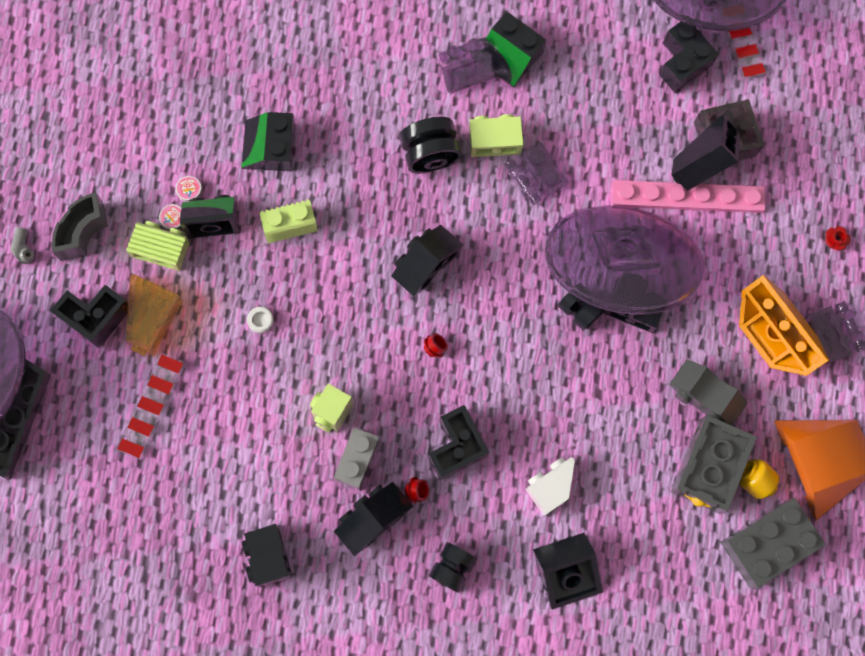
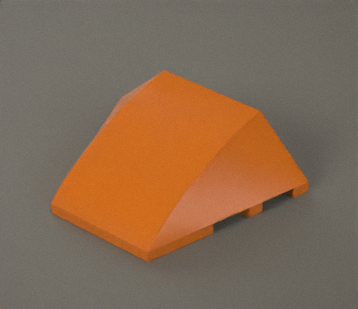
[774,420,865,521]

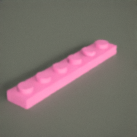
[612,180,765,213]

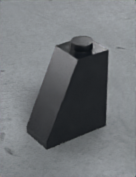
[671,113,741,191]

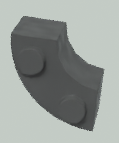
[52,192,108,261]
[669,359,747,426]

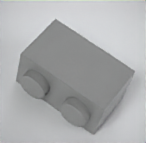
[333,427,379,491]

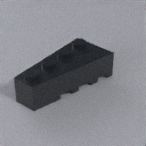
[0,357,51,479]

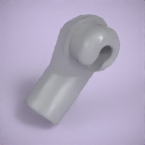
[10,228,34,264]

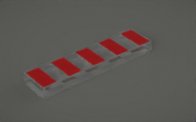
[714,0,767,82]
[115,353,186,461]

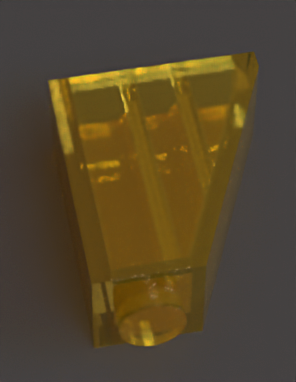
[126,273,183,357]

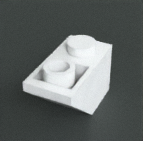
[526,457,575,516]

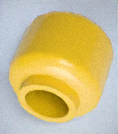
[739,459,779,499]

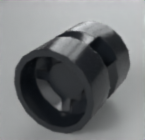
[557,282,607,331]
[428,542,477,593]

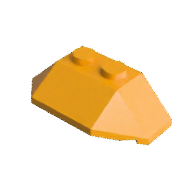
[739,275,829,376]

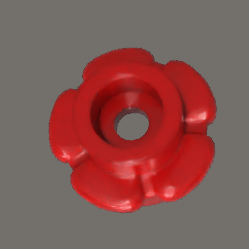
[825,226,851,251]
[424,333,448,358]
[405,477,429,504]

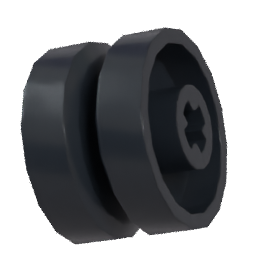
[400,116,462,174]

